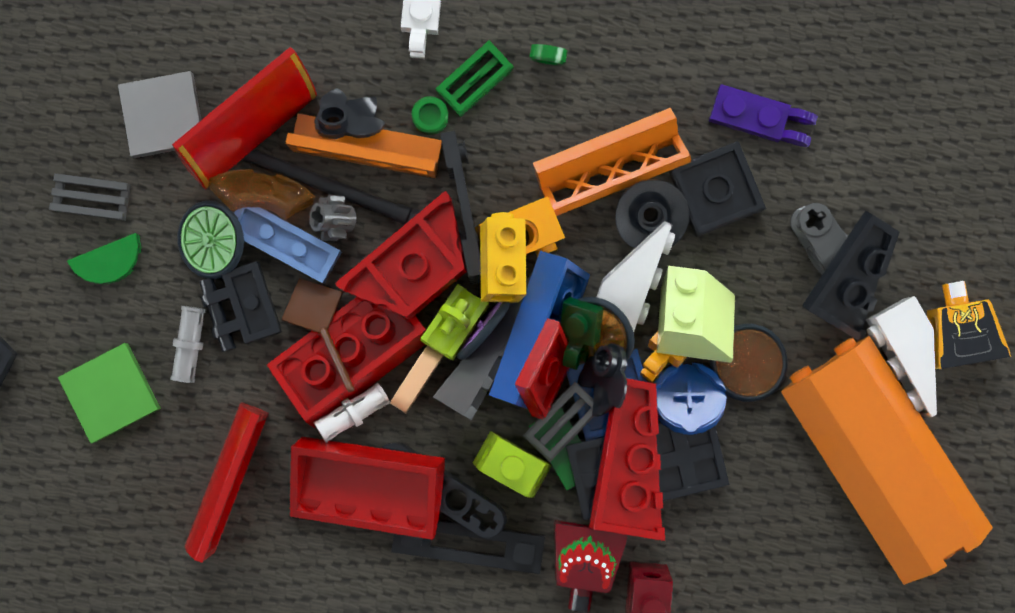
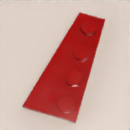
[589,378,665,541]

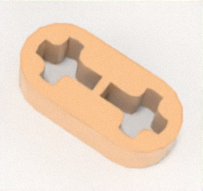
[390,345,444,414]

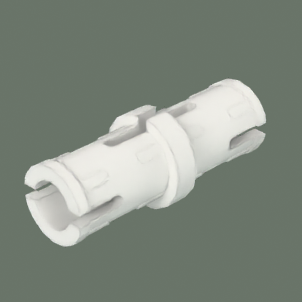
[314,383,390,443]

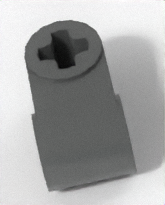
[790,203,848,275]

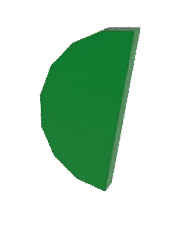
[67,233,142,285]

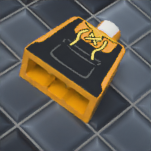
[927,281,1011,369]

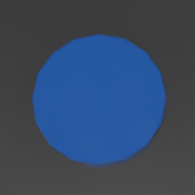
[654,363,727,435]

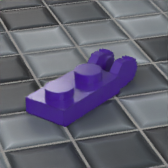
[709,84,818,147]

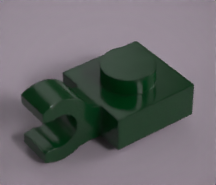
[560,297,604,370]

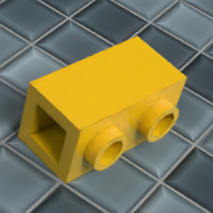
[480,212,526,303]

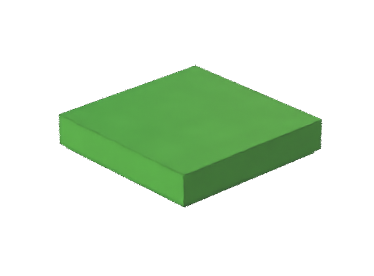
[58,343,161,444]

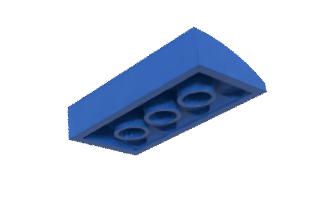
[489,251,590,409]

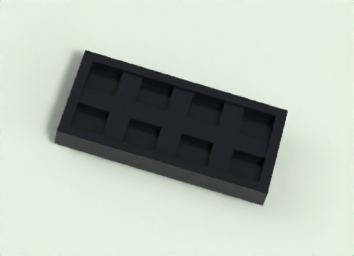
[565,423,730,520]

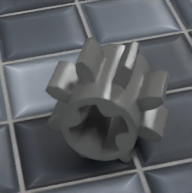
[309,195,356,241]

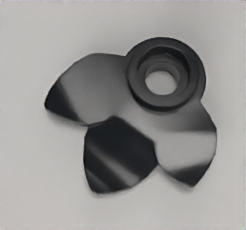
[314,88,385,139]
[577,343,627,417]

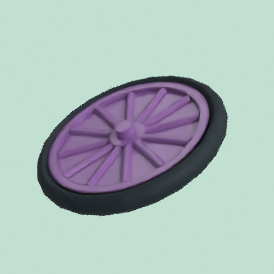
[457,302,512,360]

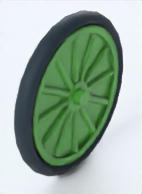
[177,200,244,279]

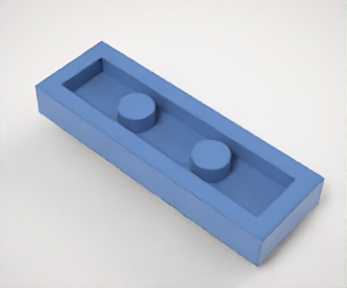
[234,198,342,284]

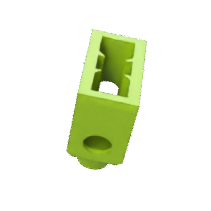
[473,431,552,498]

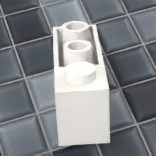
[596,221,675,332]
[866,296,937,417]

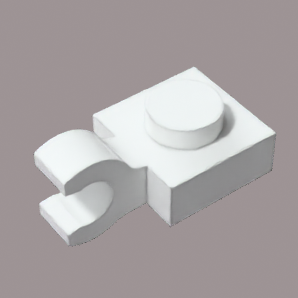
[401,0,441,59]

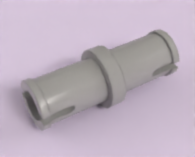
[170,306,206,383]

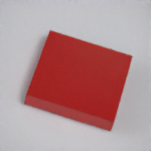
[515,318,569,420]

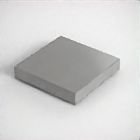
[118,71,202,158]

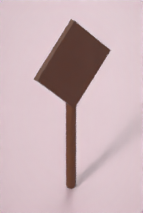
[281,278,354,392]

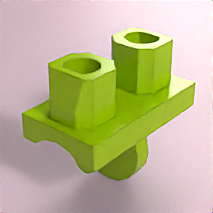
[421,284,489,361]

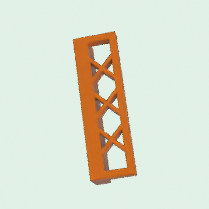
[533,108,691,216]
[286,113,442,178]

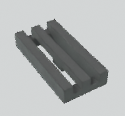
[49,173,131,221]
[523,382,594,462]

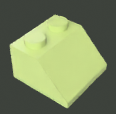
[657,266,735,363]

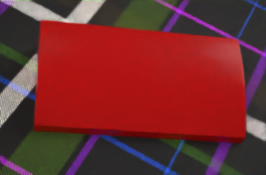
[185,402,269,563]
[290,436,445,540]

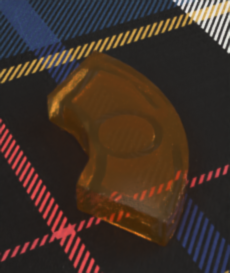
[208,169,315,220]

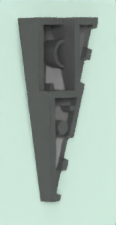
[433,252,562,420]

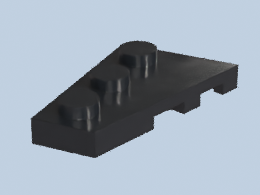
[802,210,900,341]

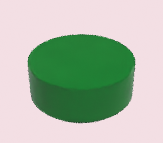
[529,44,568,66]
[412,96,449,135]

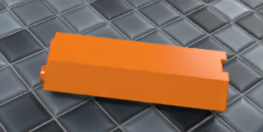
[781,336,993,585]

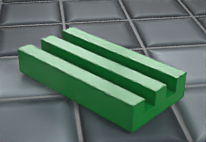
[435,40,514,118]

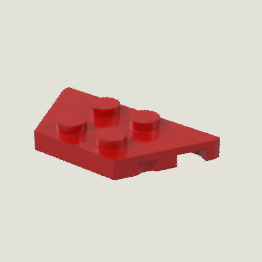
[335,191,467,320]

